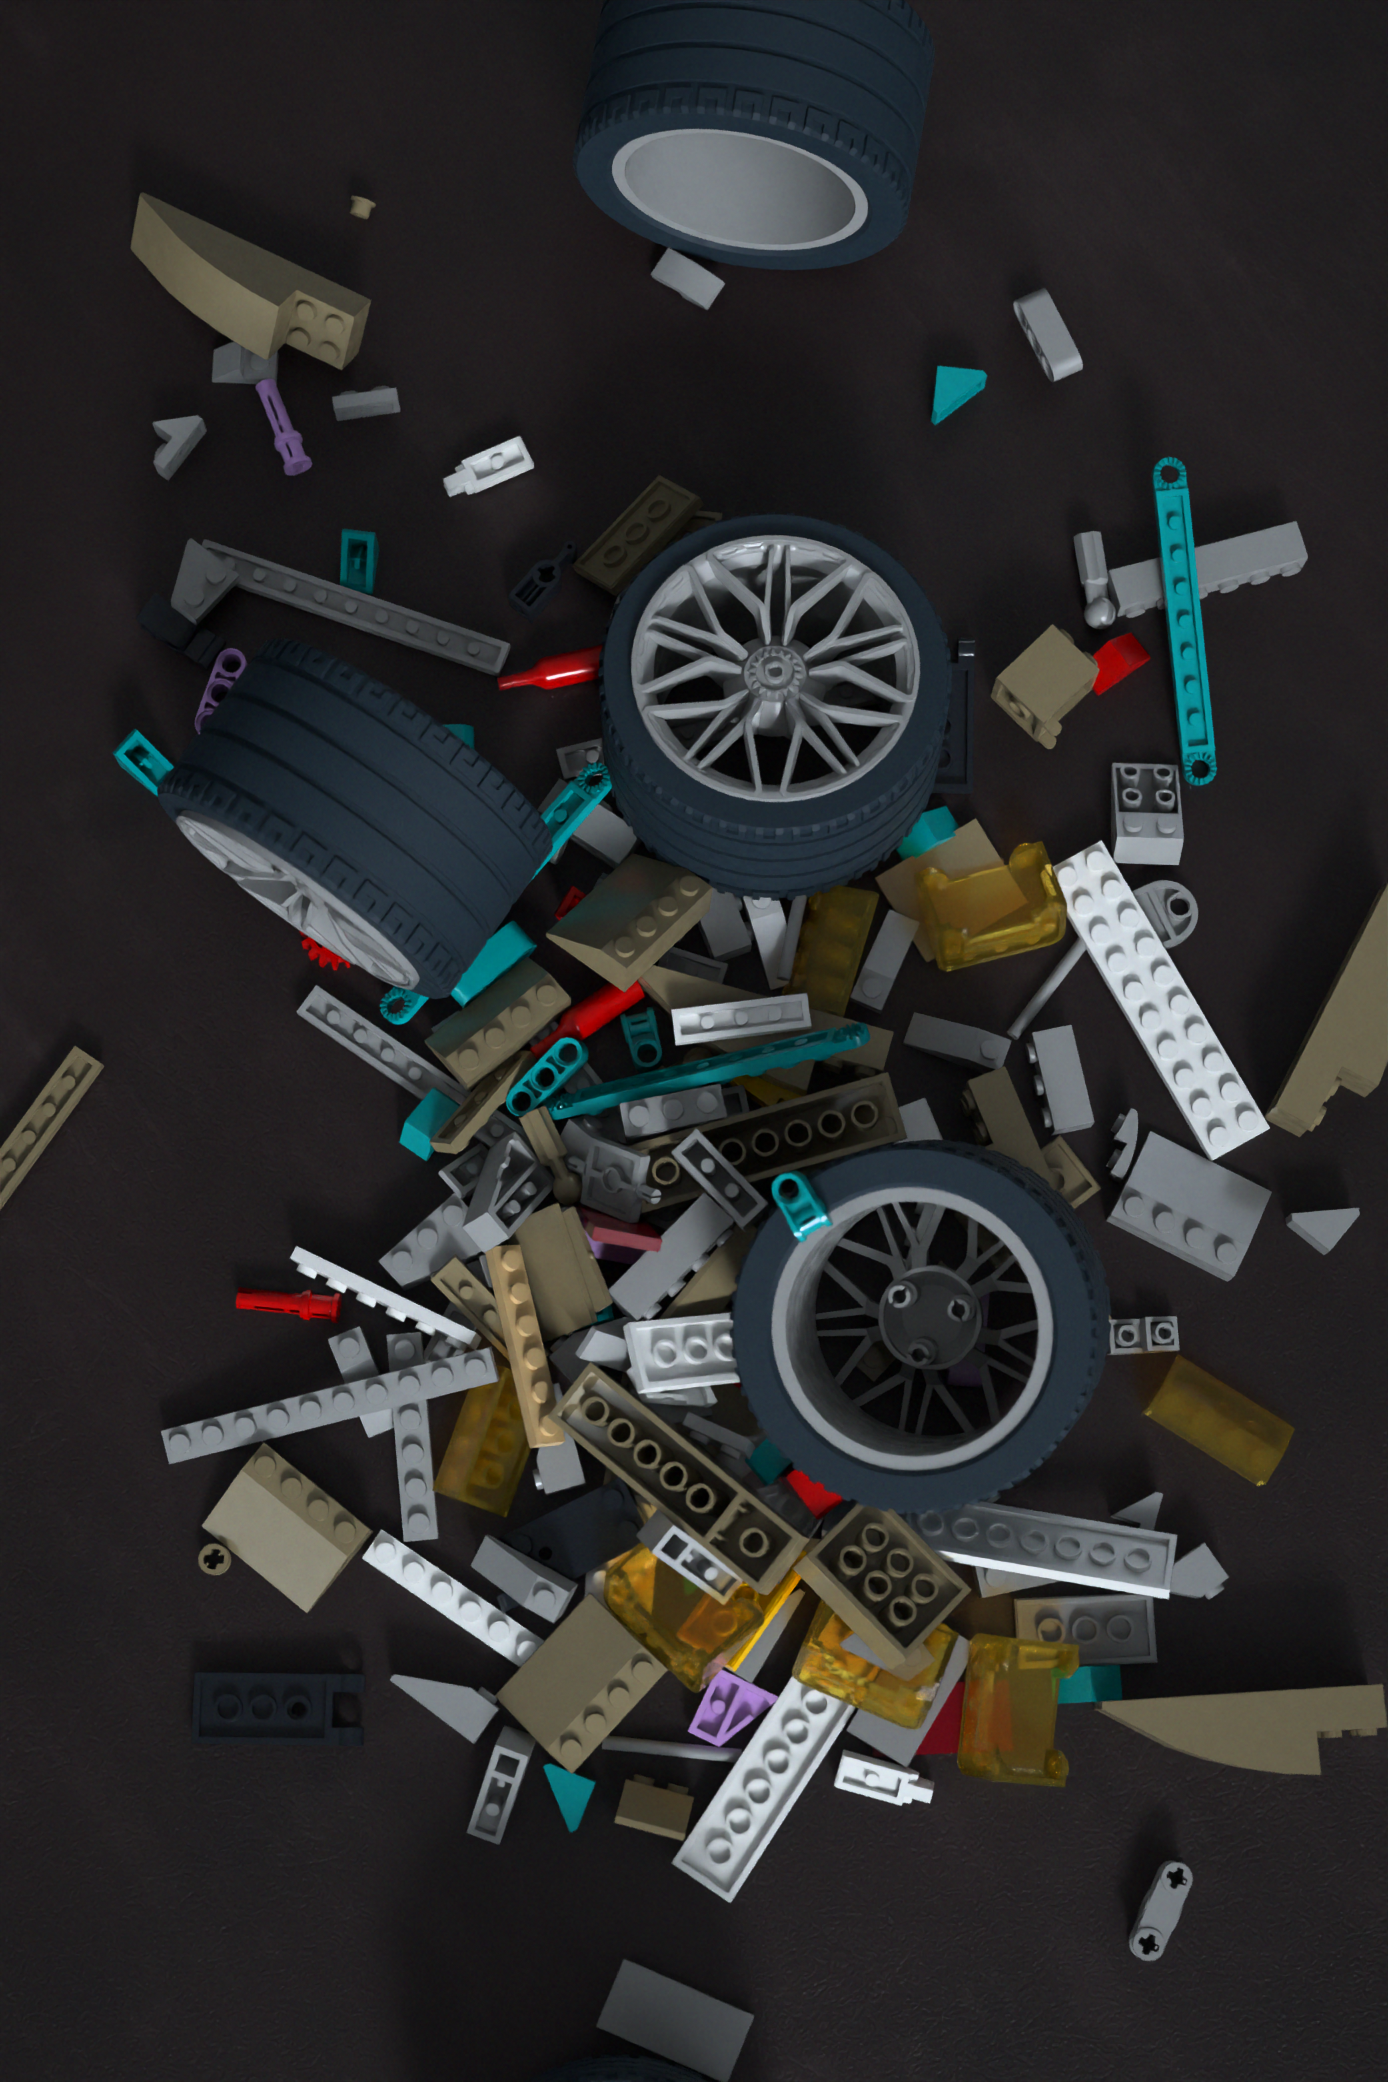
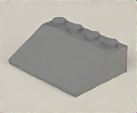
[1106,1131,1272,1282]
[608,1192,734,1322]

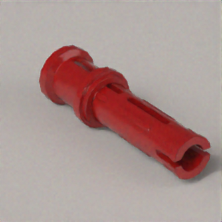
[236,1287,342,1323]

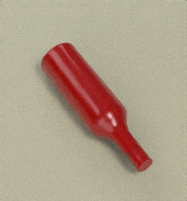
[497,644,602,691]
[530,981,645,1060]

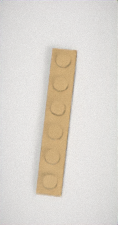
[485,1245,565,1448]

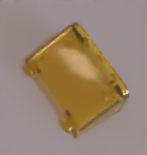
[914,841,1067,971]
[603,1542,765,1693]
[792,1598,960,1730]
[958,1633,1079,1787]

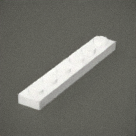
[290,1246,482,1351]
[362,1529,544,1667]

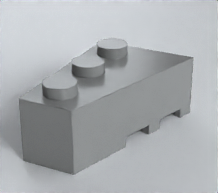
[462,1132,555,1253]
[379,1193,502,1291]

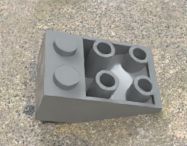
[1111,763,1184,865]

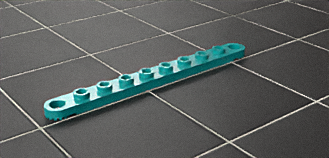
[1151,457,1217,786]
[380,762,612,1025]
[543,1022,871,1120]

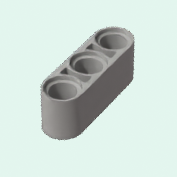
[1013,288,1083,382]

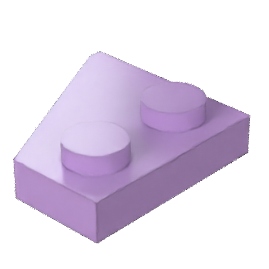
[688,1667,778,1747]

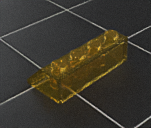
[781,885,880,1018]
[1142,1354,1295,1486]
[432,1365,531,1518]

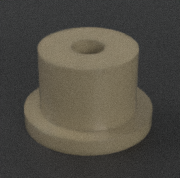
[350,196,376,219]

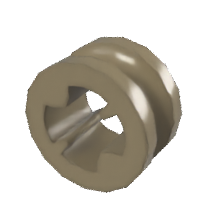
[198,1544,231,1575]

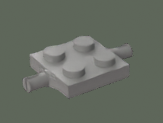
[567,1137,661,1223]

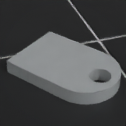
[1132,880,1198,950]

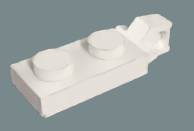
[443,436,534,497]
[834,1750,934,1806]

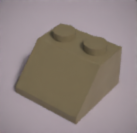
[615,1774,694,1841]

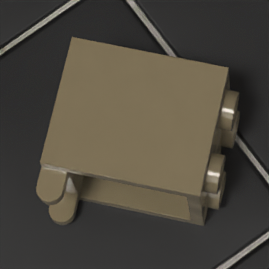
[991,624,1100,749]

